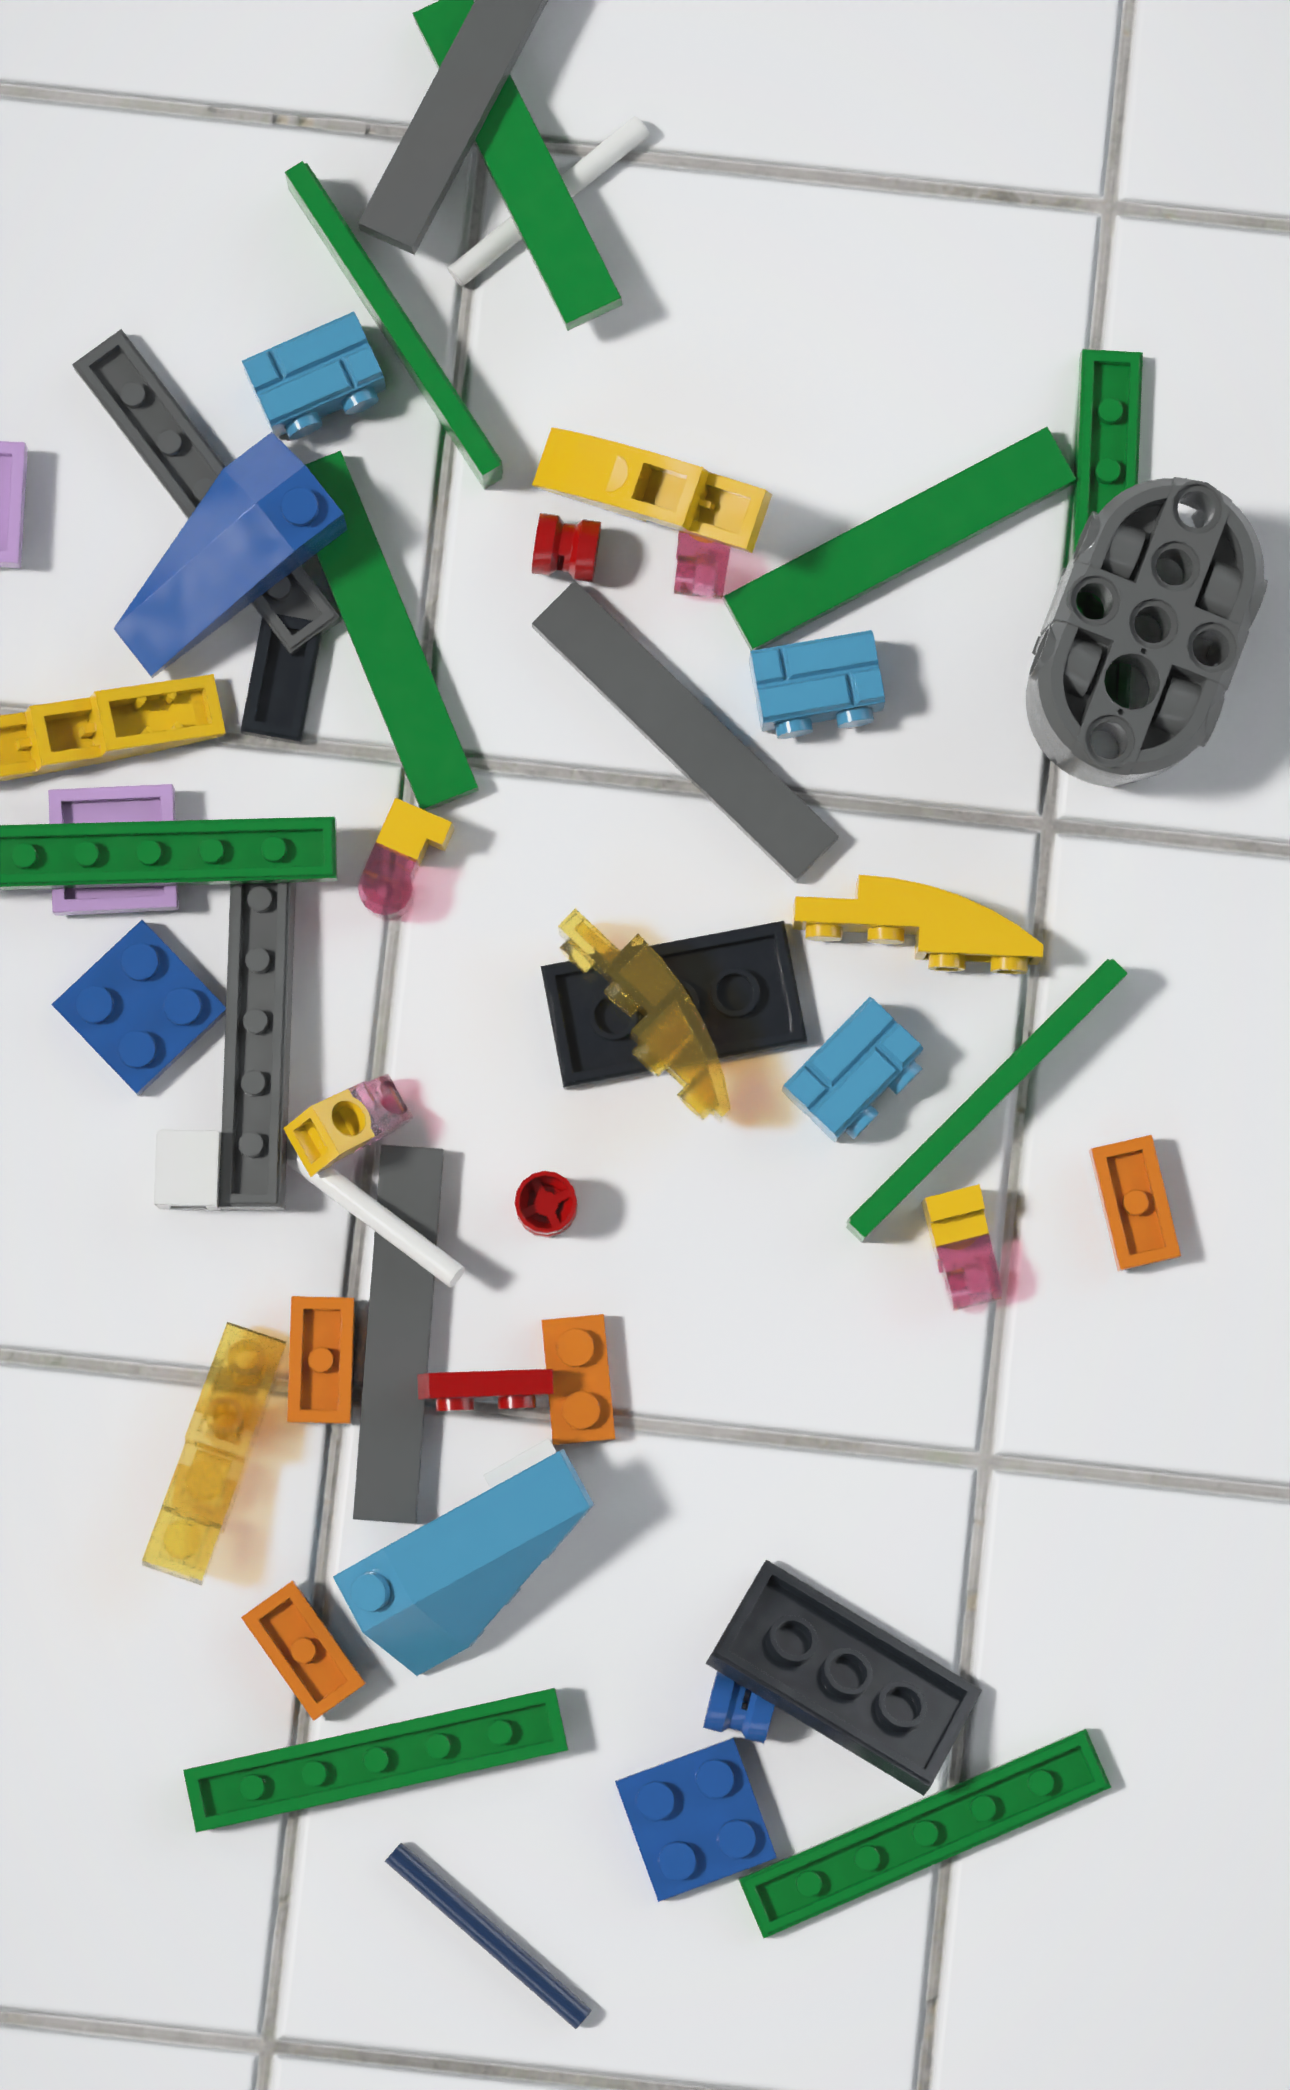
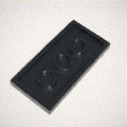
[541,921,808,1089]
[705,1560,982,1796]

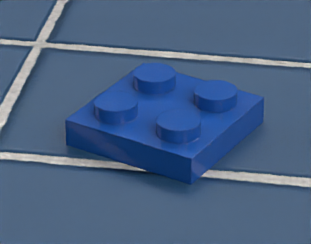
[51,920,226,1096]
[615,1737,777,1902]

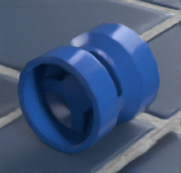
[703,1671,775,1744]

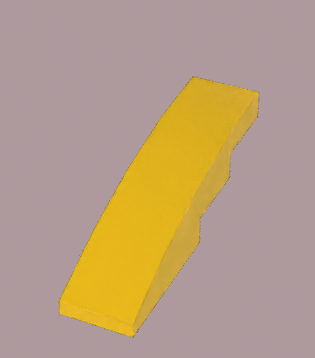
[0,674,226,781]

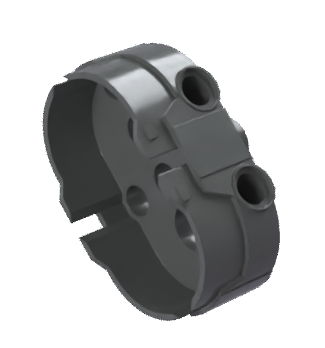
[1026,477,1268,787]

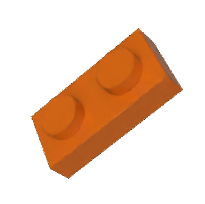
[1089,1135,1181,1272]
[287,1296,355,1424]
[541,1314,615,1446]
[241,1580,367,1721]

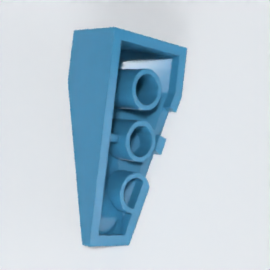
[333,1449,594,1676]

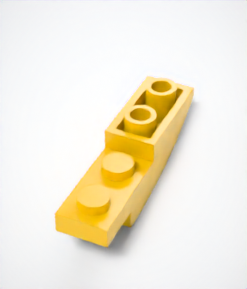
[532,427,772,553]
[792,874,1044,974]

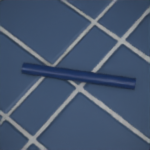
[384,1843,592,2029]

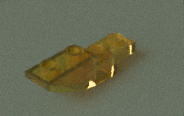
[558,908,731,1123]
[142,1322,287,1586]

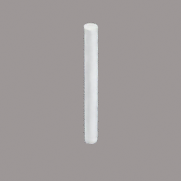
[447,116,650,287]
[287,1137,465,1287]

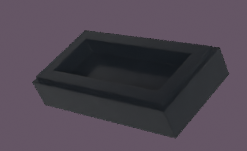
[240,614,322,745]

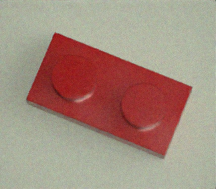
[417,1369,554,1411]

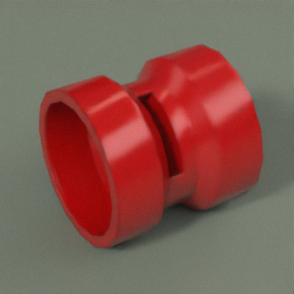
[531,513,602,582]
[514,1171,578,1238]

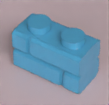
[242,312,386,440]
[749,630,885,739]
[781,997,924,1142]

